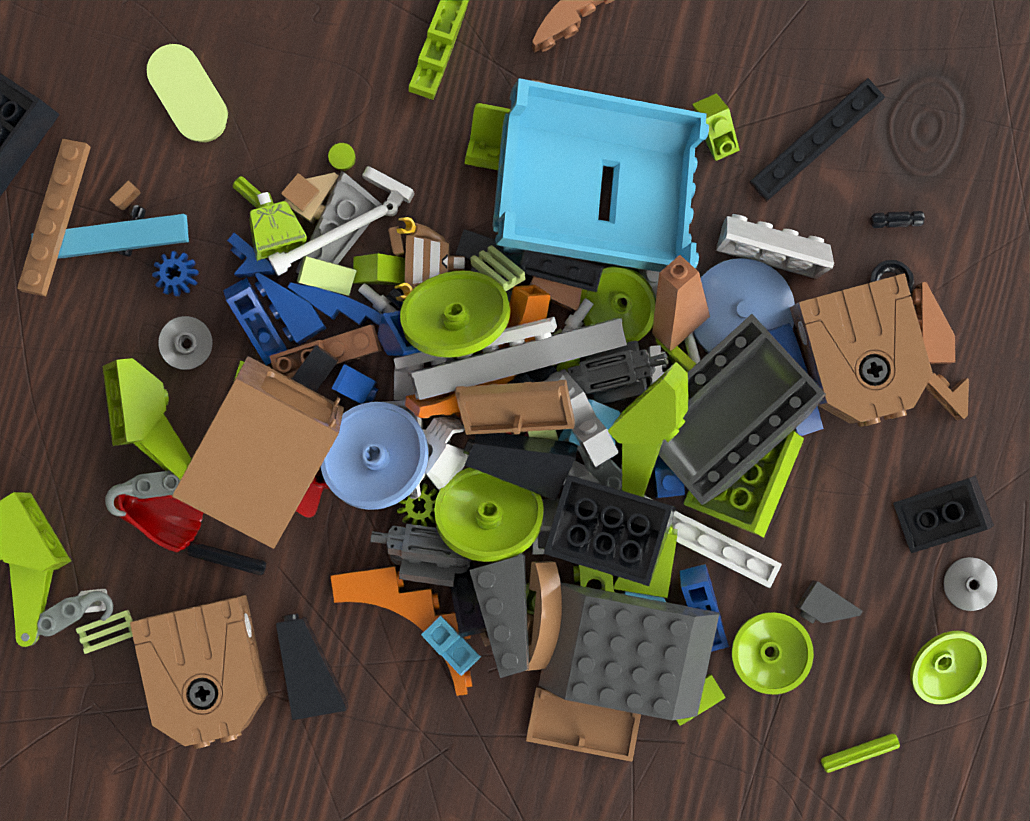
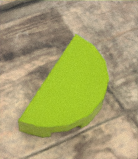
[655,338,696,373]

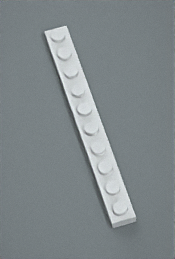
[563,461,782,588]

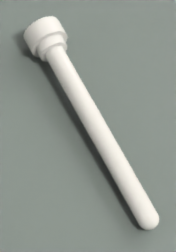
[268,205,388,276]

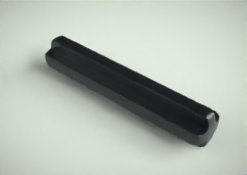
[188,542,267,575]

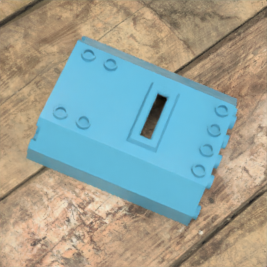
[493,79,709,272]

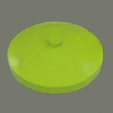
[400,271,510,357]
[434,467,543,562]

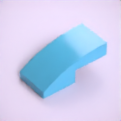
[421,616,481,676]

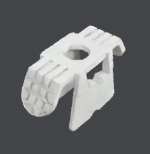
[408,417,467,499]

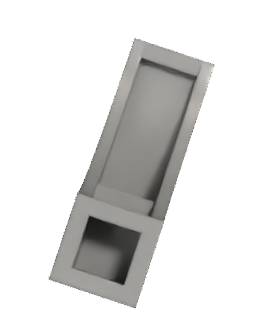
[543,369,619,467]

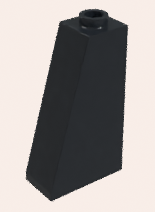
[463,433,578,500]
[276,613,349,720]

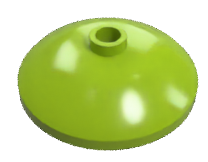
[579,266,656,343]
[732,612,814,695]
[910,631,987,704]

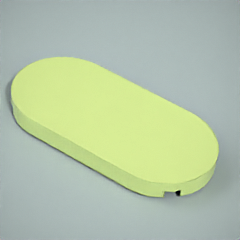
[147,44,228,142]

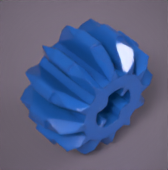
[152,251,199,297]

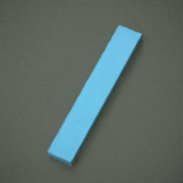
[31,214,189,259]

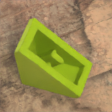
[353,254,405,285]

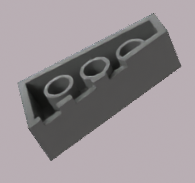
[470,555,529,678]

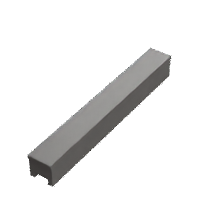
[408,318,627,400]

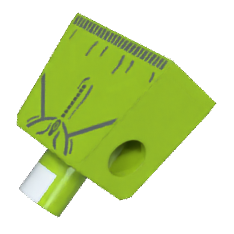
[249,192,307,261]

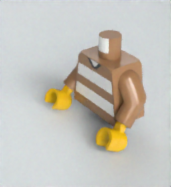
[395,217,465,301]

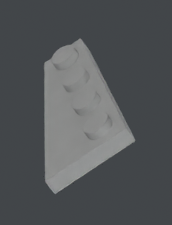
[296,171,382,274]

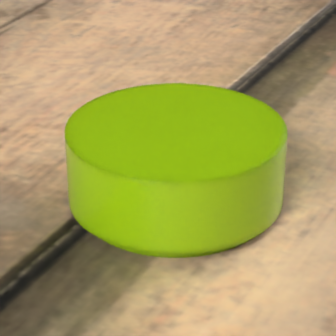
[328,143,356,171]

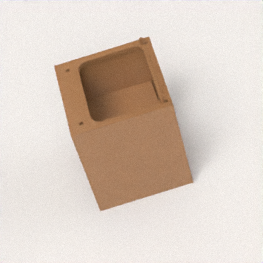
[172,356,344,549]

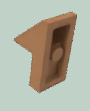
[925,373,969,420]

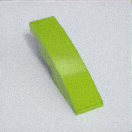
[409,0,469,100]

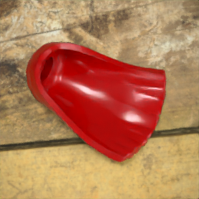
[114,494,203,552]

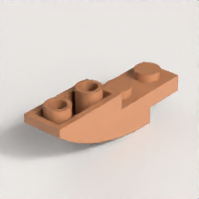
[532,0,614,53]
[270,325,382,379]

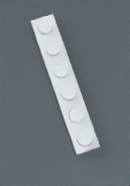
[394,317,557,371]

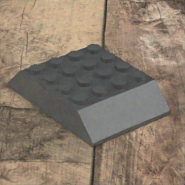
[658,314,826,505]
[538,582,719,720]

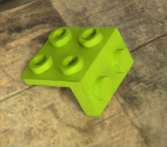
[465,103,510,170]

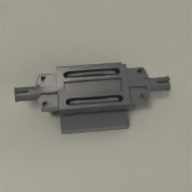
[568,341,668,404]
[371,524,472,587]

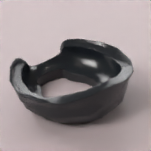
[870,260,914,293]

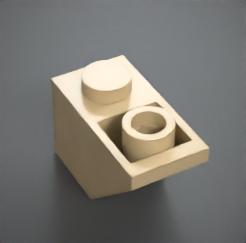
[284,173,339,224]

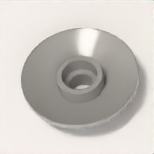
[158,316,213,370]
[943,557,997,611]

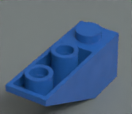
[255,272,327,345]

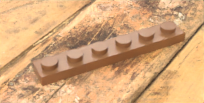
[17,139,91,297]

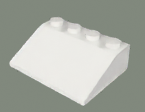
[716,214,834,279]

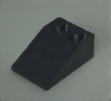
[893,475,994,553]

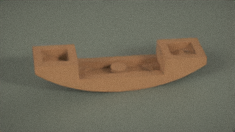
[526,561,562,671]

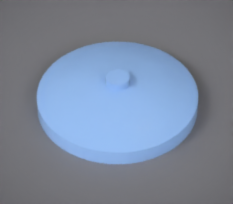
[693,258,795,353]
[321,402,428,510]

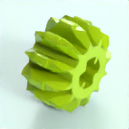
[397,484,437,527]

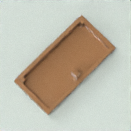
[455,380,575,435]
[526,687,641,762]

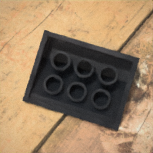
[0,73,60,196]
[544,474,676,586]

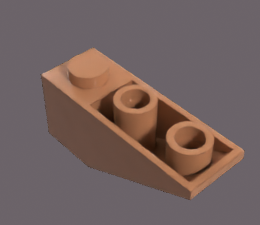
[912,282,955,365]

